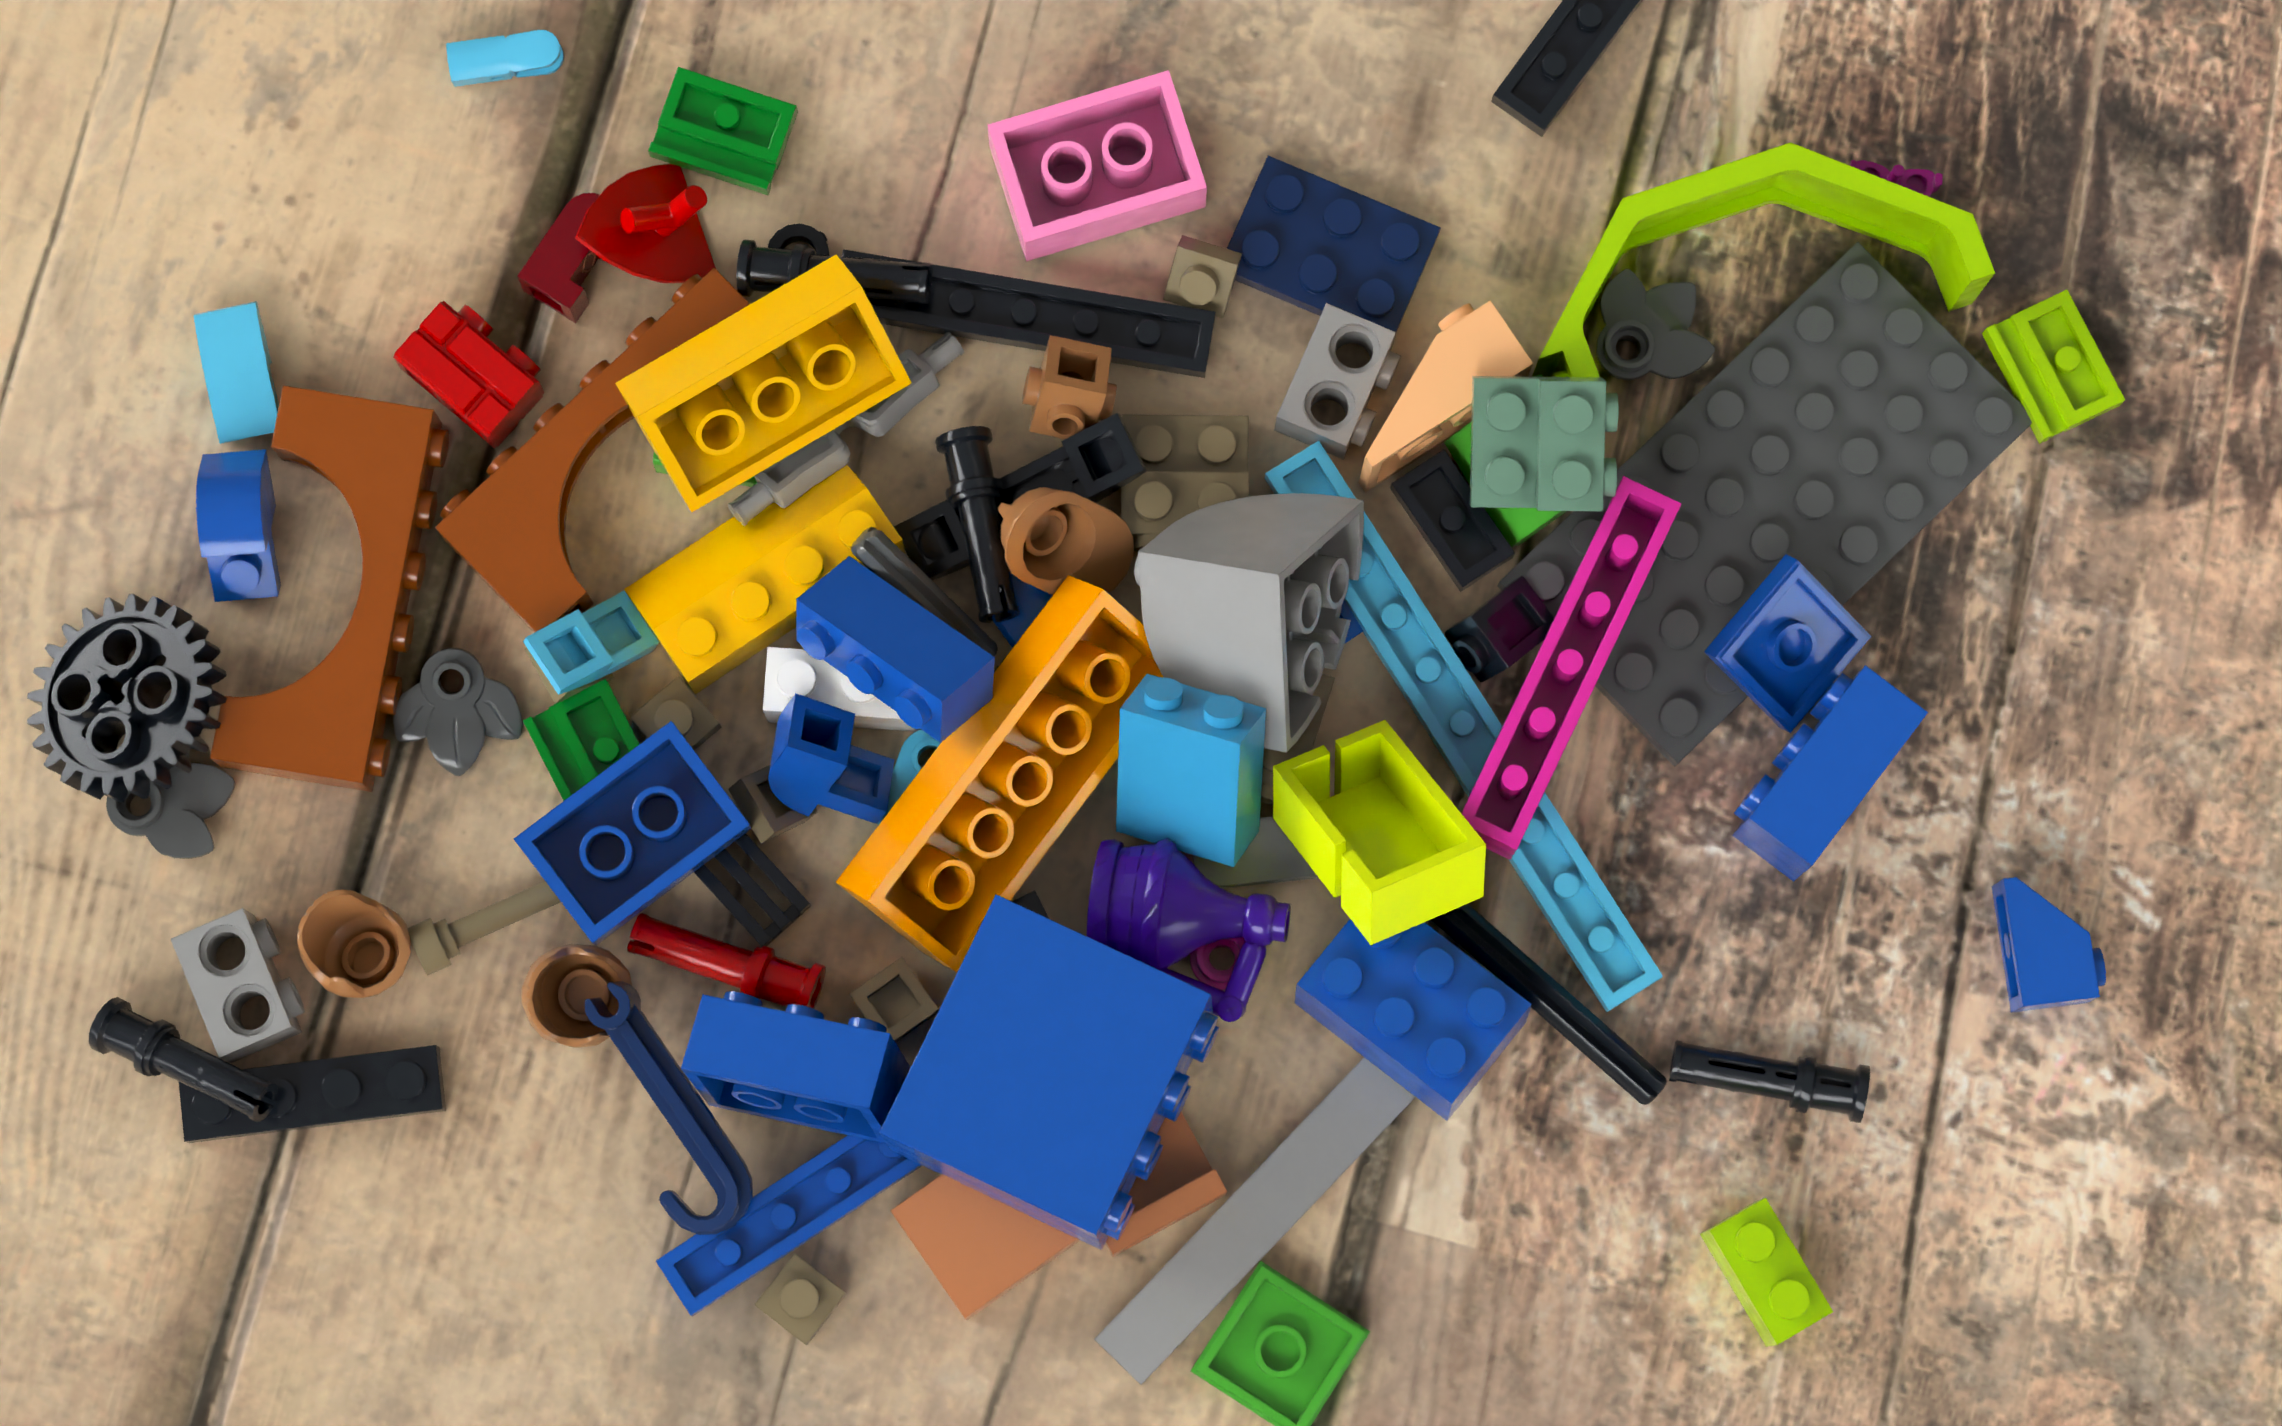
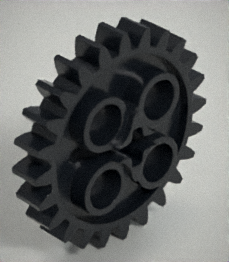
[27,594,227,802]

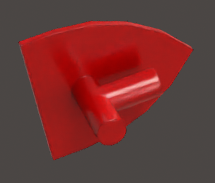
[575,164,716,283]

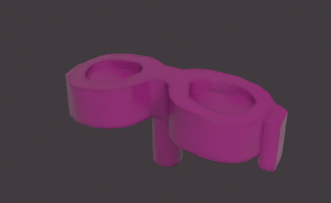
[1849,160,1943,197]

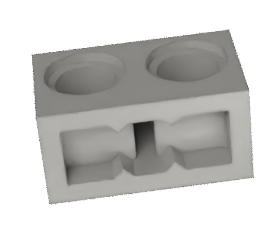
[1274,303,1401,460]
[171,908,305,1063]

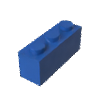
[796,556,995,743]

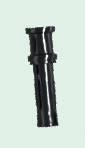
[736,239,933,304]
[935,426,1020,623]
[89,997,278,1122]
[1669,1040,1870,1123]

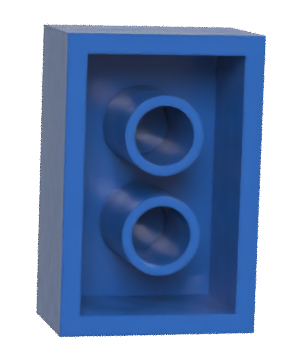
[1732,665,1928,882]
[514,721,751,946]
[1295,919,1532,1121]
[681,991,911,1143]

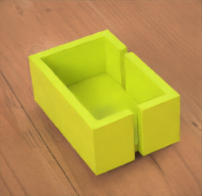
[1273,720,1486,945]

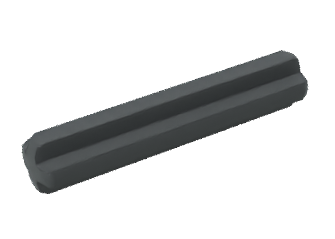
[851,527,998,656]

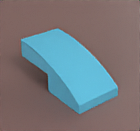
[194,301,279,444]
[523,590,659,695]

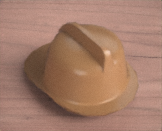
[998,487,1134,595]

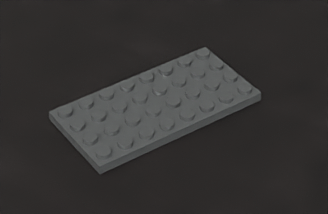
[1498,242,2032,767]

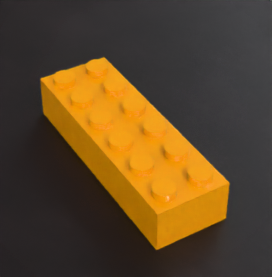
[836,575,1163,973]

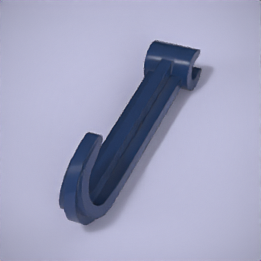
[585,981,753,1235]

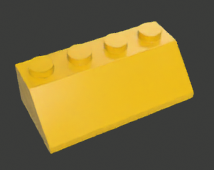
[615,254,912,512]
[624,465,906,694]

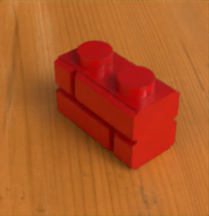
[393,301,545,449]

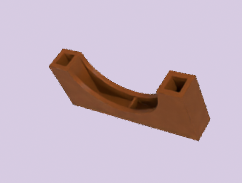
[435,268,750,633]
[210,385,449,792]

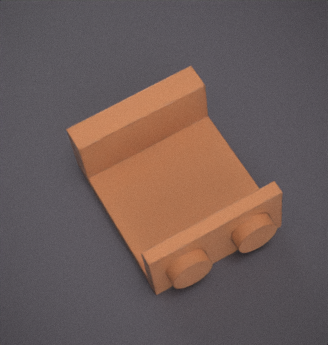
[1105,1112,1227,1257]

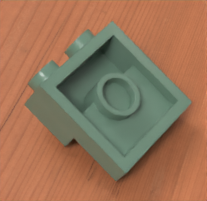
[1470,376,1619,511]

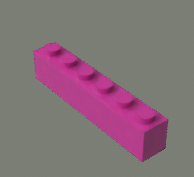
[1461,476,1682,860]

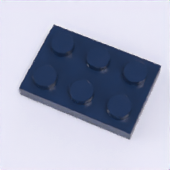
[1227,155,1441,333]

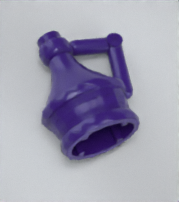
[1086,838,1291,1022]

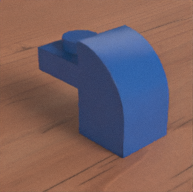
[196,449,281,602]
[768,693,895,824]

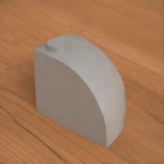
[1134,493,1364,753]

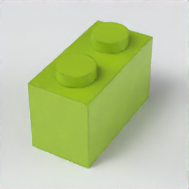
[1700,1198,1833,1347]

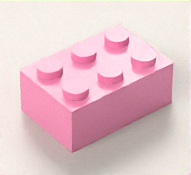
[987,70,1207,262]

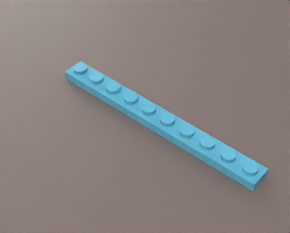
[1264,441,1663,1013]

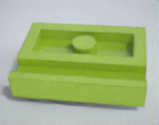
[1982,289,2125,444]

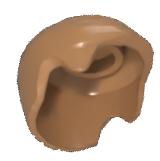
[297,889,411,998]
[521,944,632,1048]

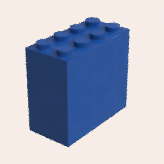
[879,894,1219,1250]

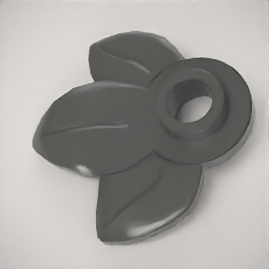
[1596,269,1715,380]
[393,648,522,776]
[106,752,235,859]

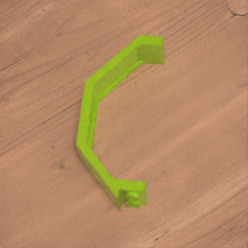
[1532,142,1995,377]

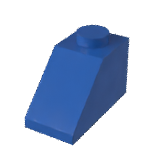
[1991,877,2106,1013]

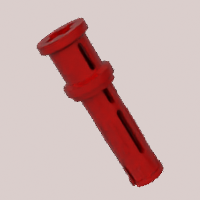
[627,913,826,1009]

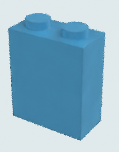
[1116,674,1266,867]

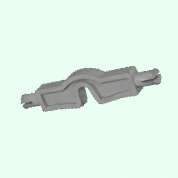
[728,332,964,526]

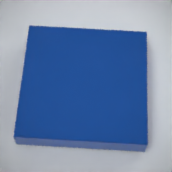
[1704,554,1872,733]

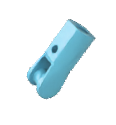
[446,30,564,87]

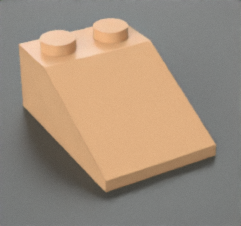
[1358,300,1533,493]

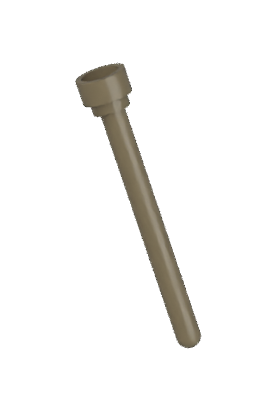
[408,881,561,975]

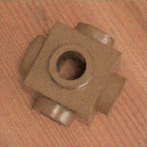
[1022,335,1117,439]

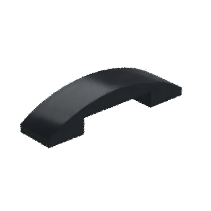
[894,413,1146,581]

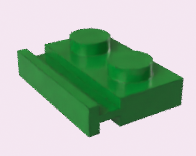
[648,67,798,195]
[523,679,639,801]

